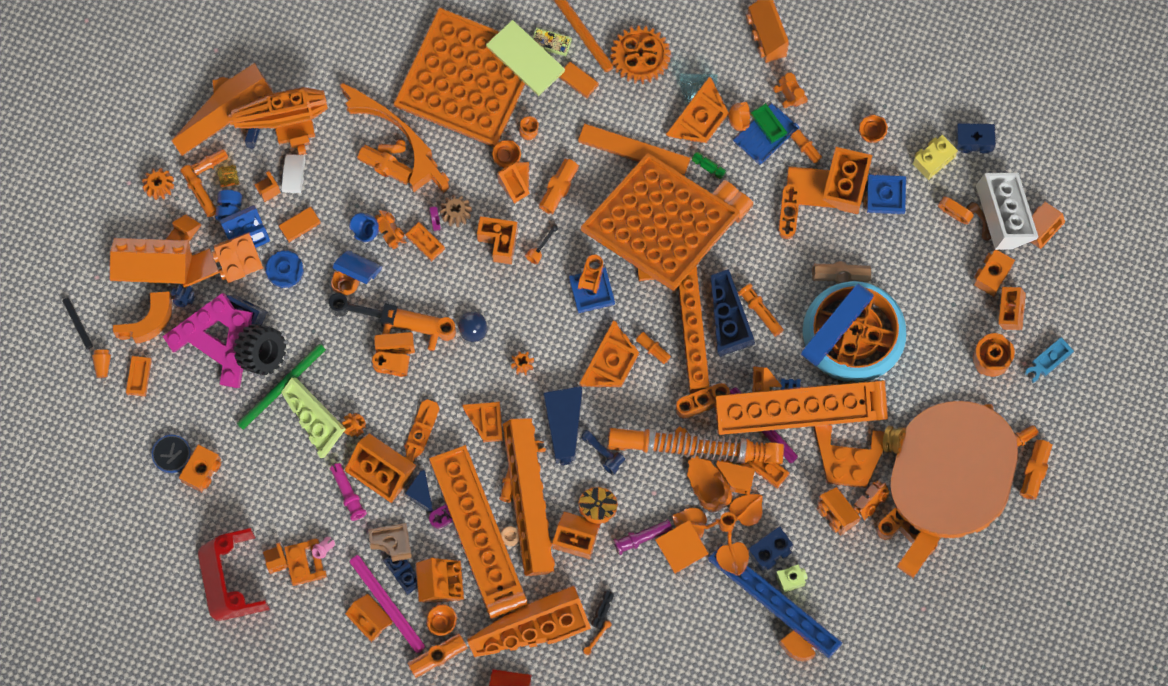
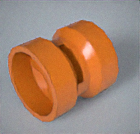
[519,116,539,140]

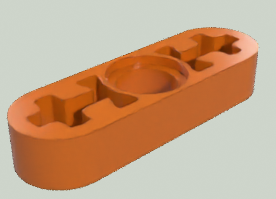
[778,184,800,239]

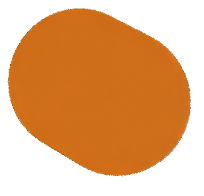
[891,401,1018,538]

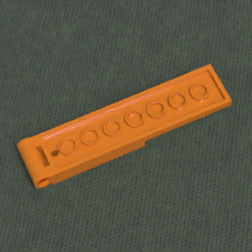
[715,380,888,435]
[429,445,528,619]

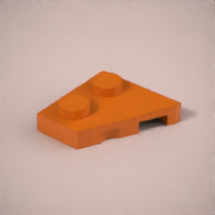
[463,402,503,443]

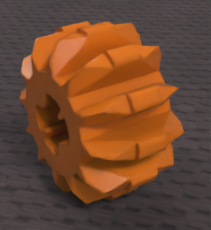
[142,168,175,200]

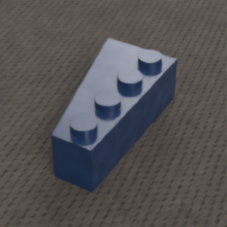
[711,269,755,357]

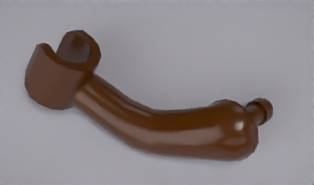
[966,202,992,241]

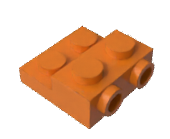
[212,232,263,283]

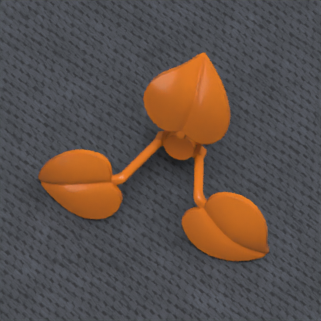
[672,494,763,575]

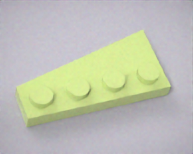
[281,378,346,458]

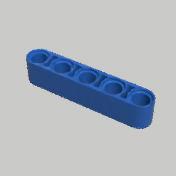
[801,283,874,366]

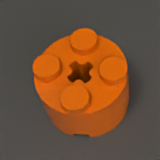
[973,333,1015,377]

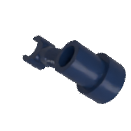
[581,430,625,475]

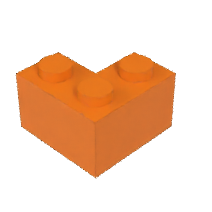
[477,216,518,265]

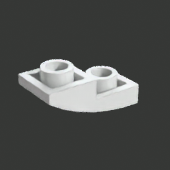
[282,155,306,193]

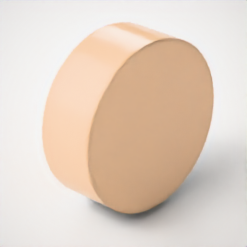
[501,526,519,547]

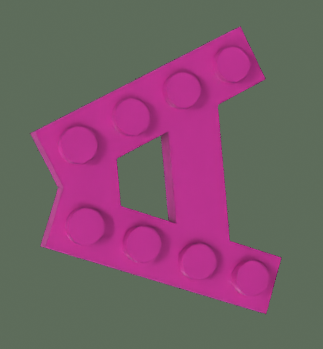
[163,293,253,388]

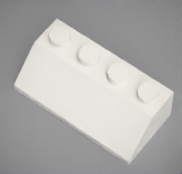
[976,173,1038,250]

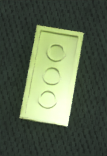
[486,20,565,96]

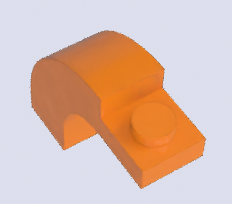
[113,291,172,344]

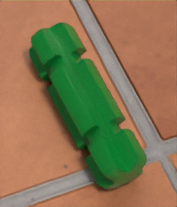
[692,152,726,179]

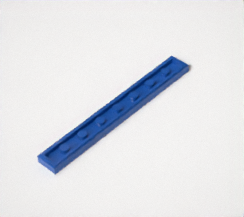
[708,545,842,659]

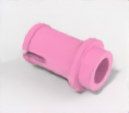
[312,536,335,559]

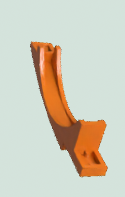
[340,83,449,193]

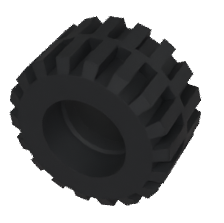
[234,324,286,375]

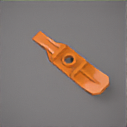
[405,399,440,463]

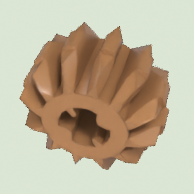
[440,195,472,227]

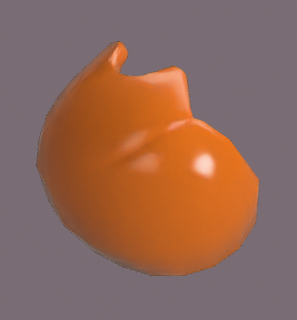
[728,102,750,131]
[859,114,888,143]
[492,140,521,168]
[331,271,360,295]
[426,605,457,636]

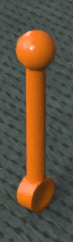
[583,620,612,655]

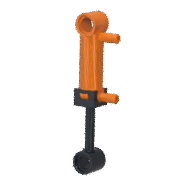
[328,293,456,351]

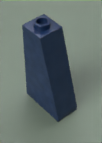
[544,386,582,465]

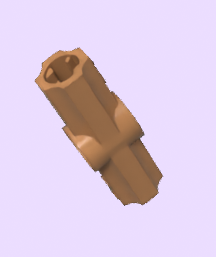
[812,261,871,284]

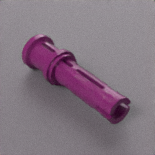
[613,519,673,556]

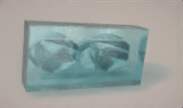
[680,74,718,101]

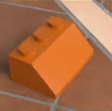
[746,0,789,63]
[823,147,873,214]
[344,433,416,503]

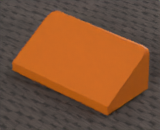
[375,332,415,354]

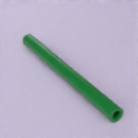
[236,343,326,430]

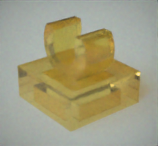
[217,165,240,187]

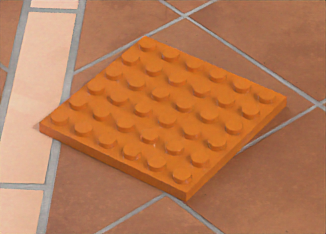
[394,8,525,147]
[580,153,740,291]

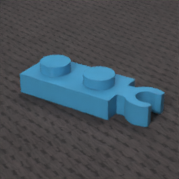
[1024,337,1074,383]

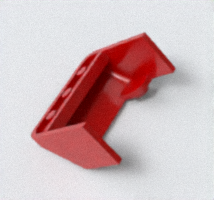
[198,528,270,621]

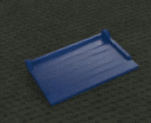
[733,104,800,165]

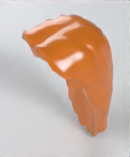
[687,455,732,512]

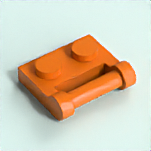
[284,539,327,586]

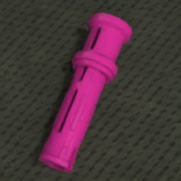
[329,463,367,521]

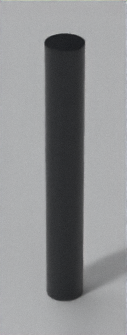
[62,297,93,350]

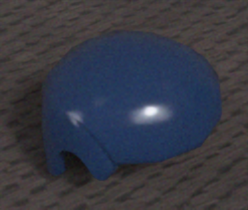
[458,311,488,342]

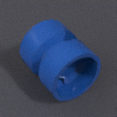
[215,190,243,221]

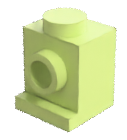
[775,564,808,593]

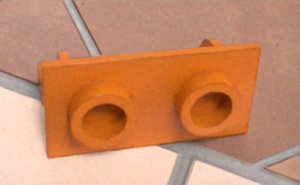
[375,210,407,249]
[853,480,890,521]

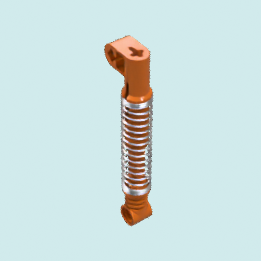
[607,428,784,464]

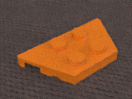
[666,77,729,144]
[579,320,639,387]

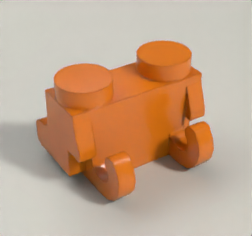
[773,72,808,108]

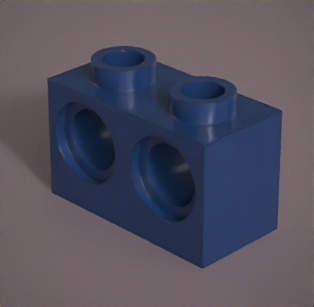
[748,526,794,571]

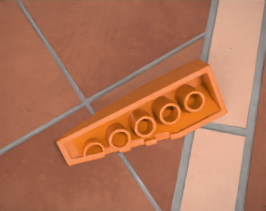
[171,63,274,156]
[467,586,591,657]

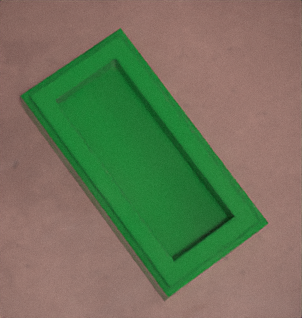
[750,103,787,144]

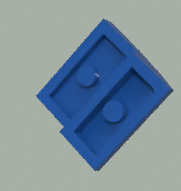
[220,205,270,248]
[333,251,383,284]

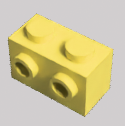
[913,135,958,180]

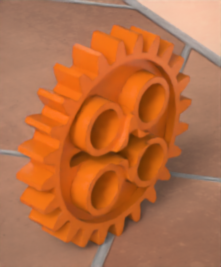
[611,25,671,84]

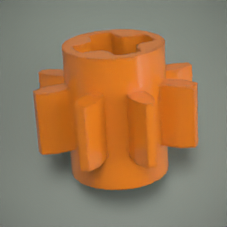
[511,351,534,376]
[342,413,366,437]

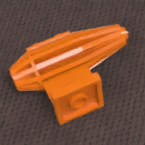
[228,87,328,144]

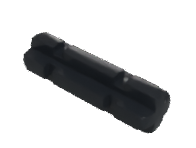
[591,590,614,629]

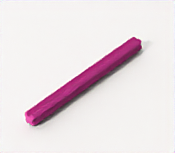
[350,555,425,653]

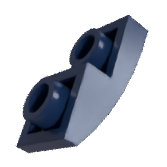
[383,556,418,595]

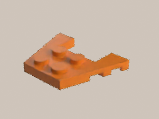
[814,425,885,488]

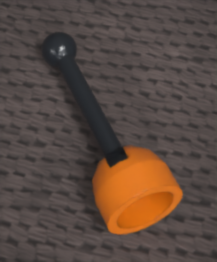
[525,224,558,265]

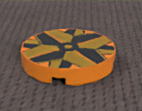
[578,487,618,524]

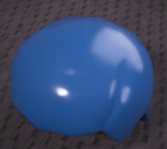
[349,213,379,242]

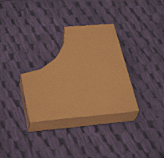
[368,523,412,562]

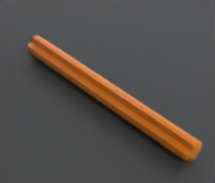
[554,0,613,73]

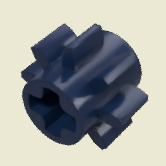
[171,284,195,307]

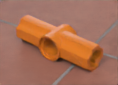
[357,144,413,185]
[539,159,579,214]
[1019,440,1053,500]
[407,633,468,678]

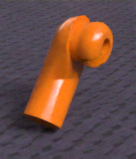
[378,140,406,154]

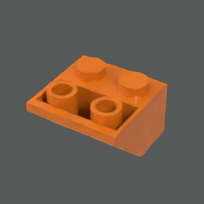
[817,487,861,536]
[552,511,601,559]
[416,558,464,603]

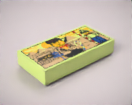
[533,28,572,56]

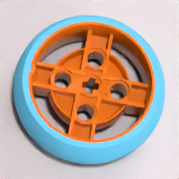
[803,281,906,382]

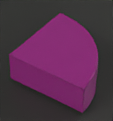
[430,206,441,231]

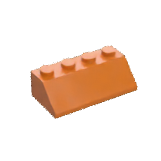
[110,238,192,284]

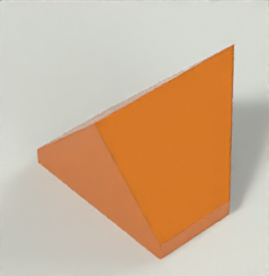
[497,162,530,204]

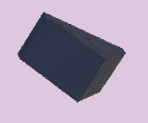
[405,470,433,513]

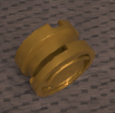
[883,425,906,454]

